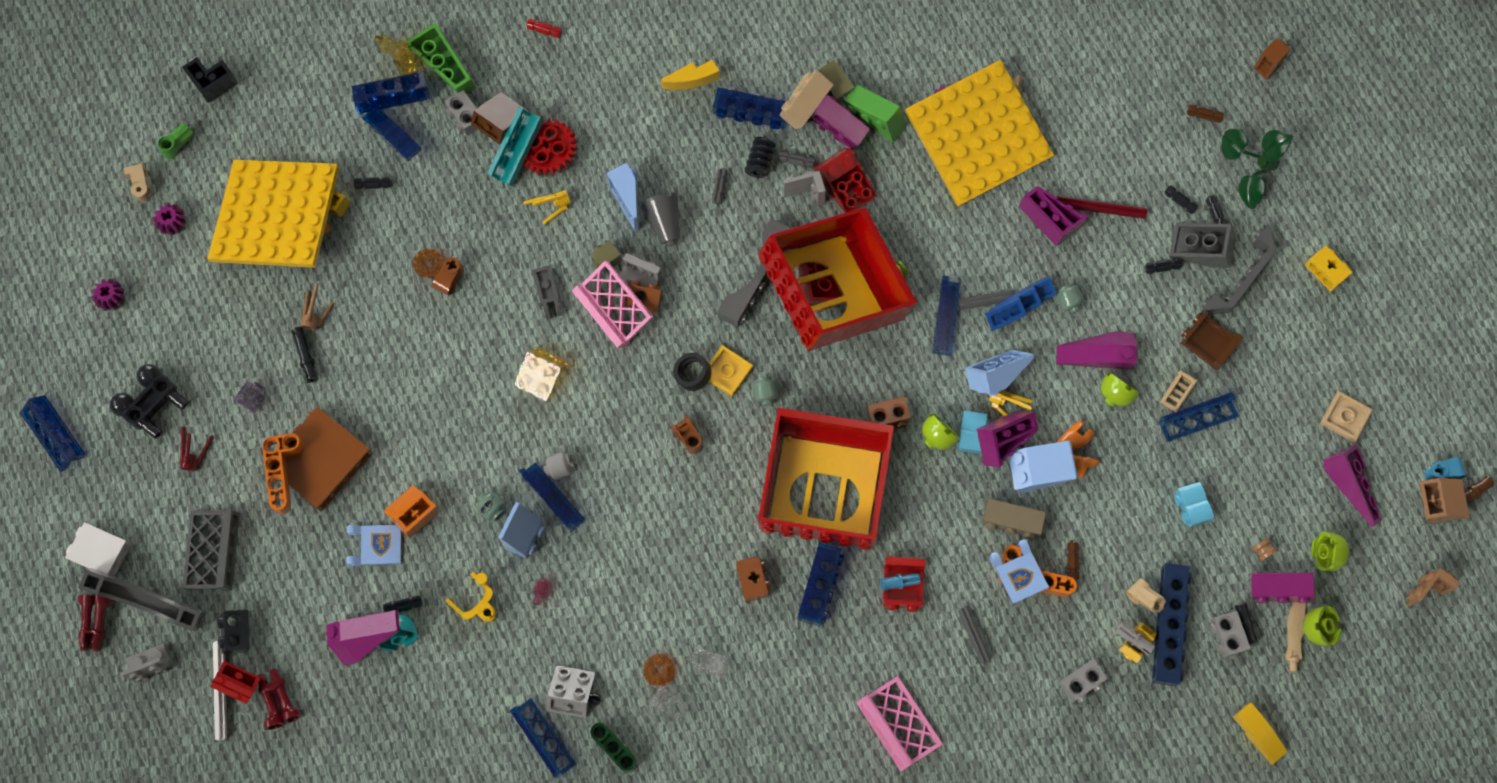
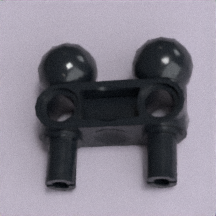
[109,364,189,439]

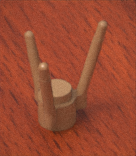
[301,283,334,331]

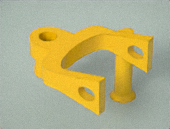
[445,572,496,622]

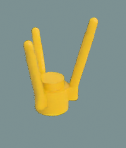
[523,190,571,224]
[989,390,1033,416]

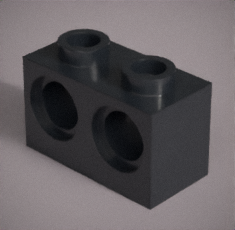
[217,610,250,654]

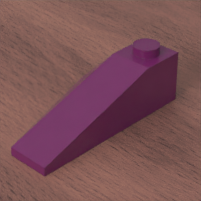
[1056,332,1137,370]
[1323,444,1381,527]
[326,610,400,665]

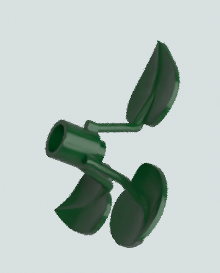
[1221,129,1294,209]

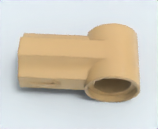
[1125,579,1166,613]

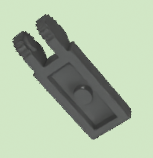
[532,265,562,319]

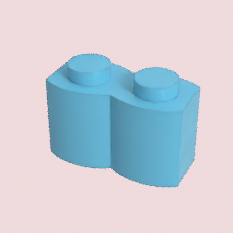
[958,411,990,454]
[1174,482,1214,528]

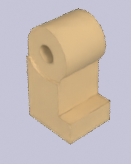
[124,164,151,202]

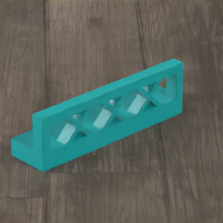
[487,107,544,186]

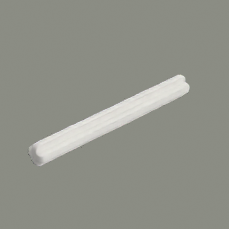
[213,641,227,741]

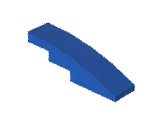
[985,276,1057,331]

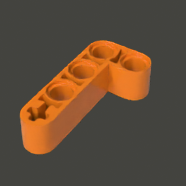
[262,433,304,515]
[998,545,1077,597]

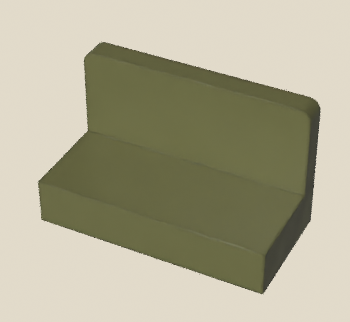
[818,60,854,104]

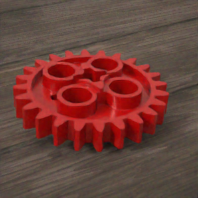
[523,118,578,177]

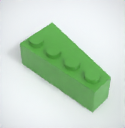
[405,23,477,94]

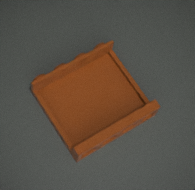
[272,407,373,512]

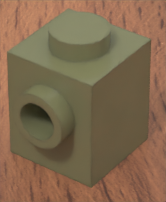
[592,240,622,274]

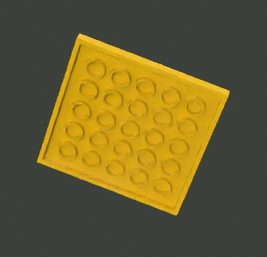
[904,60,1054,207]
[207,160,340,268]

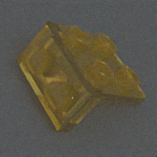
[374,35,417,79]
[515,347,568,401]

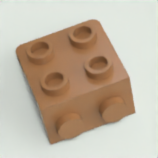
[1406,568,1460,607]

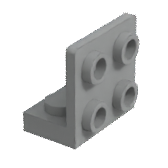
[783,171,826,207]
[121,643,173,683]
[547,666,595,718]

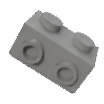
[620,253,661,287]

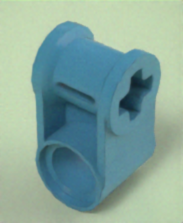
[1424,457,1467,480]

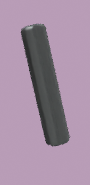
[958,290,1014,310]
[958,607,991,664]

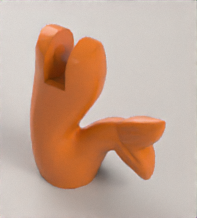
[1056,420,1100,479]

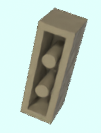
[981,498,1046,540]

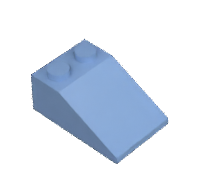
[607,163,639,232]
[965,349,1034,396]
[1009,441,1078,493]
[498,502,545,559]

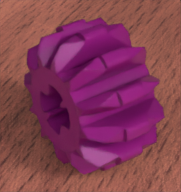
[152,203,186,235]
[91,278,125,311]

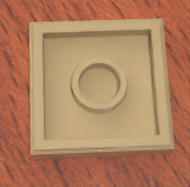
[1320,391,1373,443]

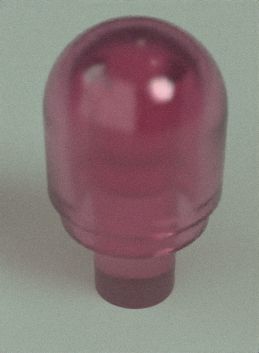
[532,578,550,605]

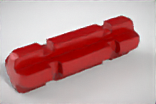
[526,19,562,38]

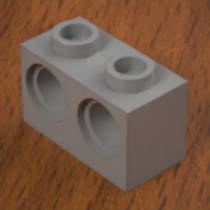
[445,90,478,136]
[1209,611,1251,658]
[1058,658,1108,703]

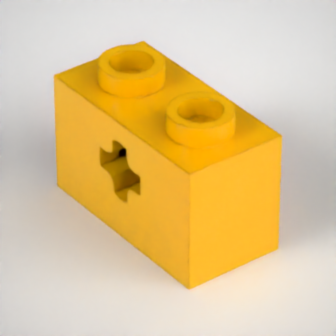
[1305,246,1353,292]

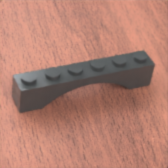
[717,218,791,328]
[78,568,205,631]

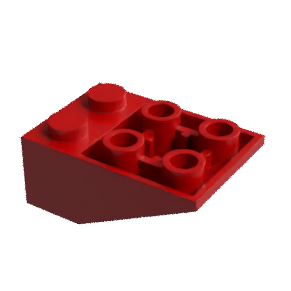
[814,148,877,213]

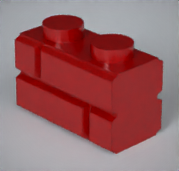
[210,661,260,704]

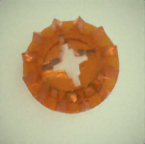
[413,249,443,278]
[643,654,675,686]

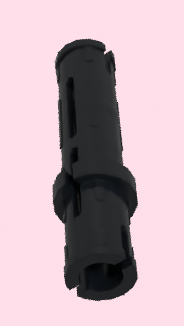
[291,327,319,383]

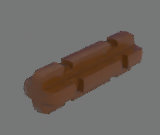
[1187,105,1224,123]
[1067,542,1079,581]

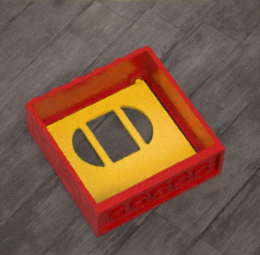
[758,207,917,351]
[758,408,894,550]

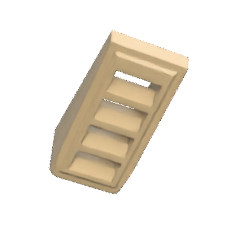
[1160,370,1197,413]

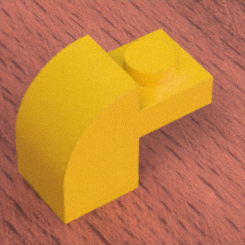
[1119,621,1157,663]

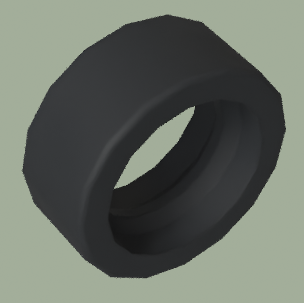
[673,352,712,391]

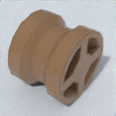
[1252,538,1277,561]

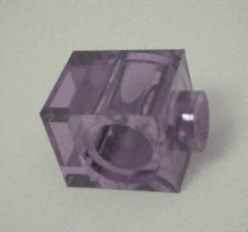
[234,381,267,414]

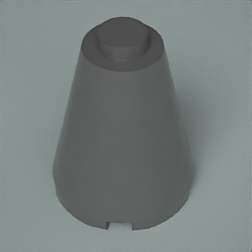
[641,193,680,247]

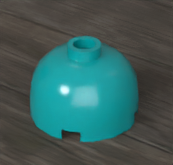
[379,614,418,651]

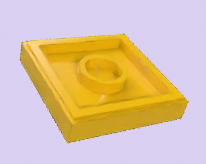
[709,345,754,397]

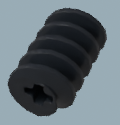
[744,136,776,178]

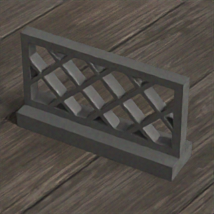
[182,509,240,591]

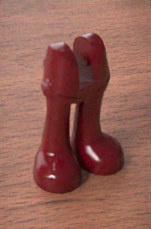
[78,595,116,652]
[258,668,302,730]

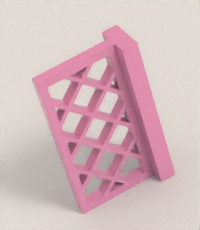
[572,260,654,348]
[856,676,943,772]

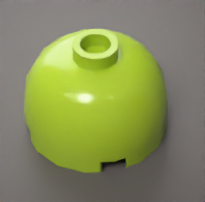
[1100,371,1140,407]
[922,412,960,450]
[1311,532,1350,571]
[1302,606,1342,646]

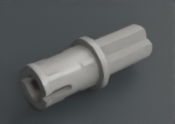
[1116,623,1155,656]

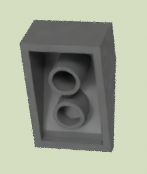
[1169,223,1236,268]

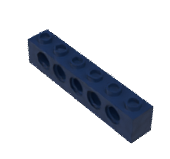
[1152,563,1192,687]

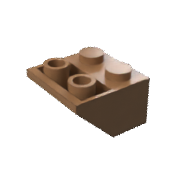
[1419,478,1470,524]

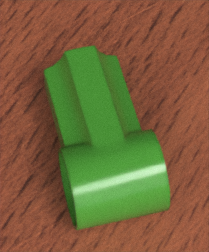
[157,123,195,159]

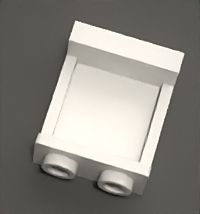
[65,522,132,577]

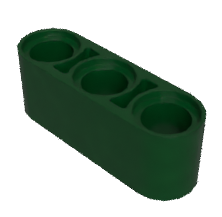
[590,723,637,773]

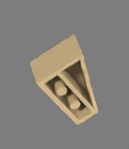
[779,70,833,130]

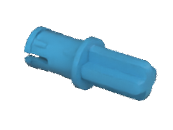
[880,573,920,591]

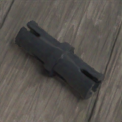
[1234,603,1258,644]

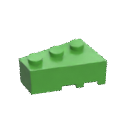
[844,85,906,143]

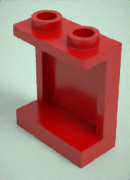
[882,556,925,612]

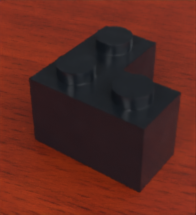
[182,57,238,103]

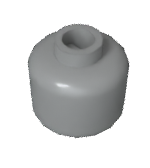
[544,452,574,480]

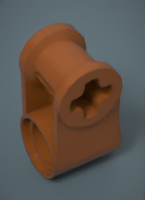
[432,257,463,296]
[670,416,702,454]

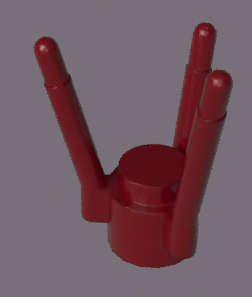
[179,427,213,471]

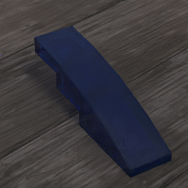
[362,106,422,161]

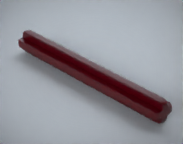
[1056,196,1147,219]

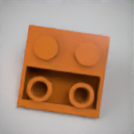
[383,485,439,539]

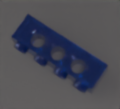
[352,71,430,114]
[713,87,786,130]
[797,542,844,627]

